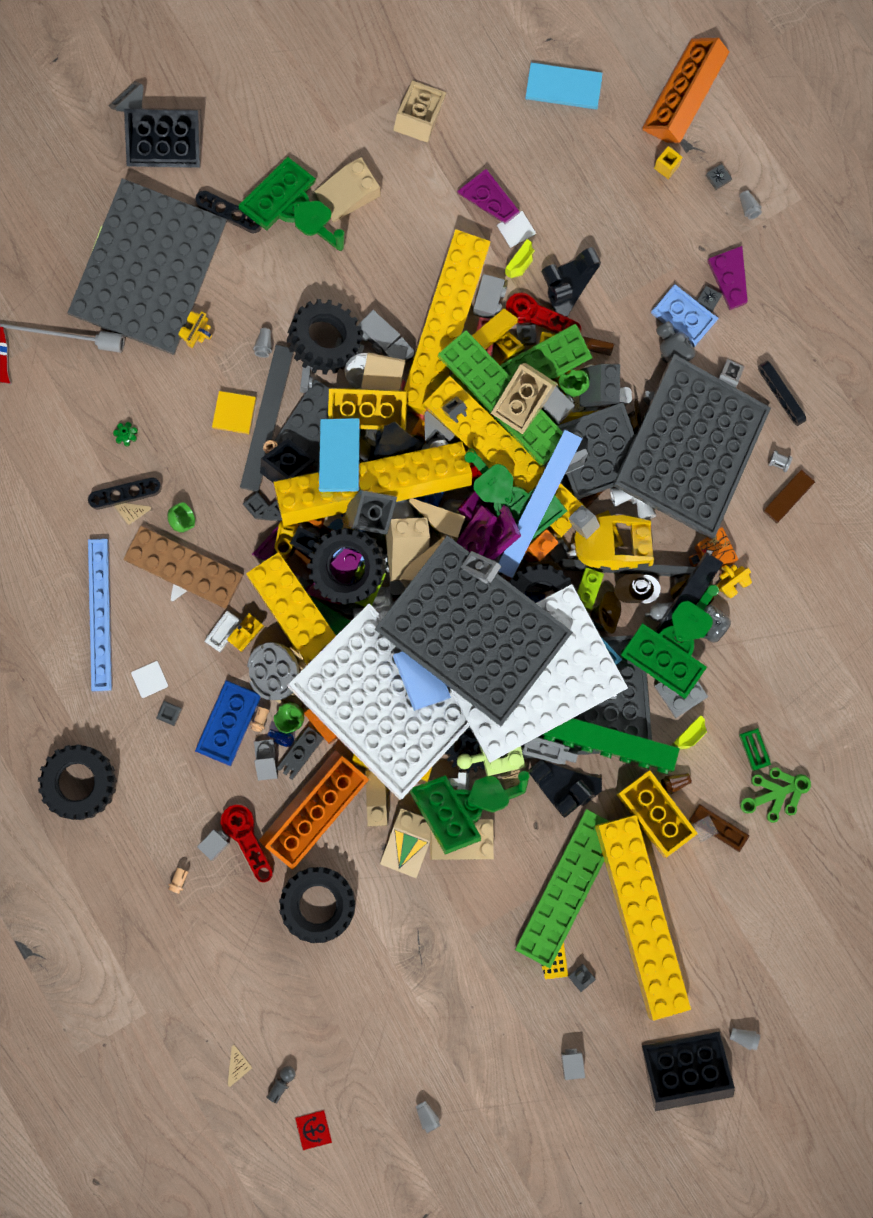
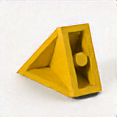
[493,331,525,365]

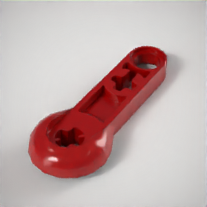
[505,293,581,334]
[220,804,273,883]

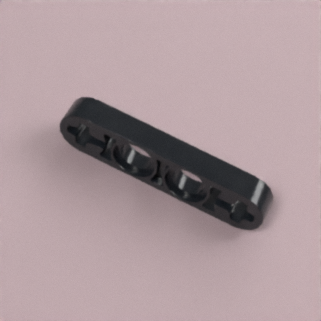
[196,191,262,234]
[758,361,807,426]
[88,477,162,510]

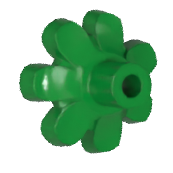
[113,422,138,447]

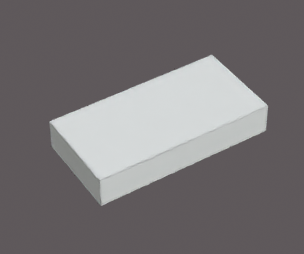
[205,610,242,653]

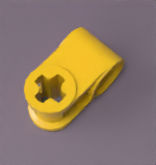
[275,520,300,559]

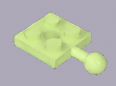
[457,746,525,776]

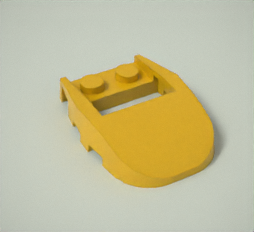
[575,515,654,570]

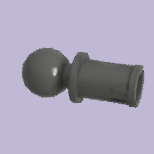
[266,1066,296,1104]

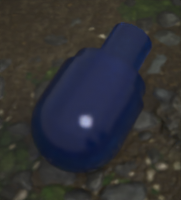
[267,729,294,747]

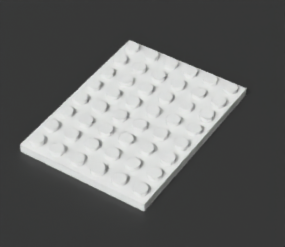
[450,584,628,763]
[287,604,469,800]

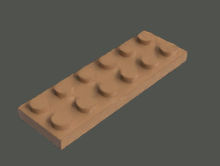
[123,526,243,609]

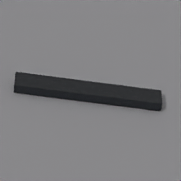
[655,552,723,637]

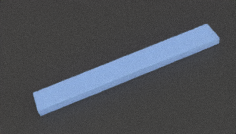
[498,429,582,578]
[88,539,112,692]

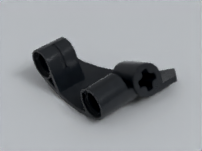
[541,247,601,317]
[371,421,425,461]
[527,760,602,818]

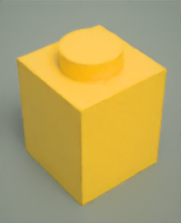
[654,146,683,180]

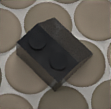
[260,438,315,483]

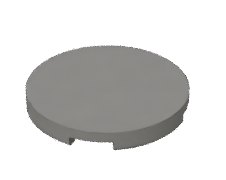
[247,642,299,700]

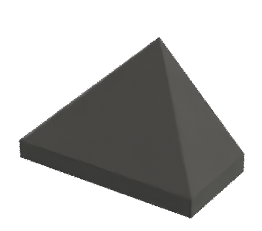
[108,81,144,112]

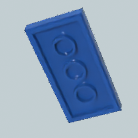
[195,680,261,766]

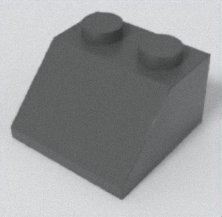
[579,364,620,407]
[344,490,397,535]

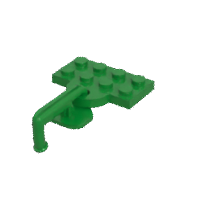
[239,157,345,251]
[464,448,568,540]
[621,585,719,699]
[410,771,530,855]

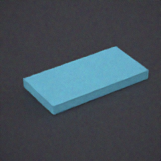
[525,63,603,110]
[319,418,360,492]

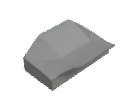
[565,449,588,474]

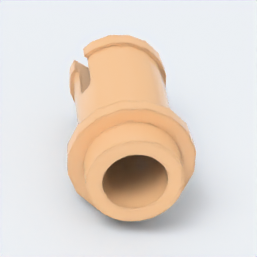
[263,440,278,454]
[250,707,269,733]
[168,867,189,894]

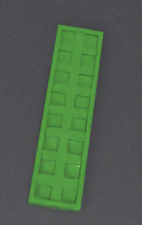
[479,324,593,414]
[438,330,563,467]
[515,809,609,969]

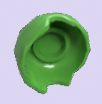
[558,369,590,397]
[167,502,195,533]
[274,702,305,734]

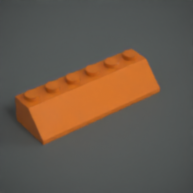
[642,38,729,143]
[259,750,369,870]

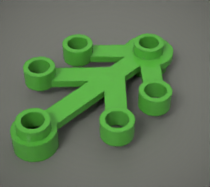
[740,767,811,823]

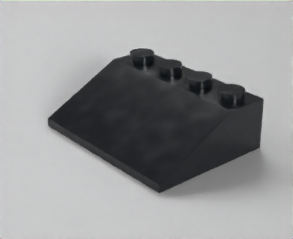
[124,108,202,168]
[642,1031,735,1111]

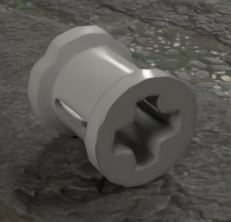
[768,450,792,473]

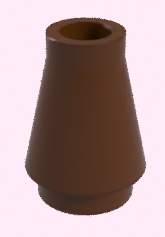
[661,773,692,794]

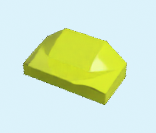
[505,239,534,278]
[672,715,707,749]

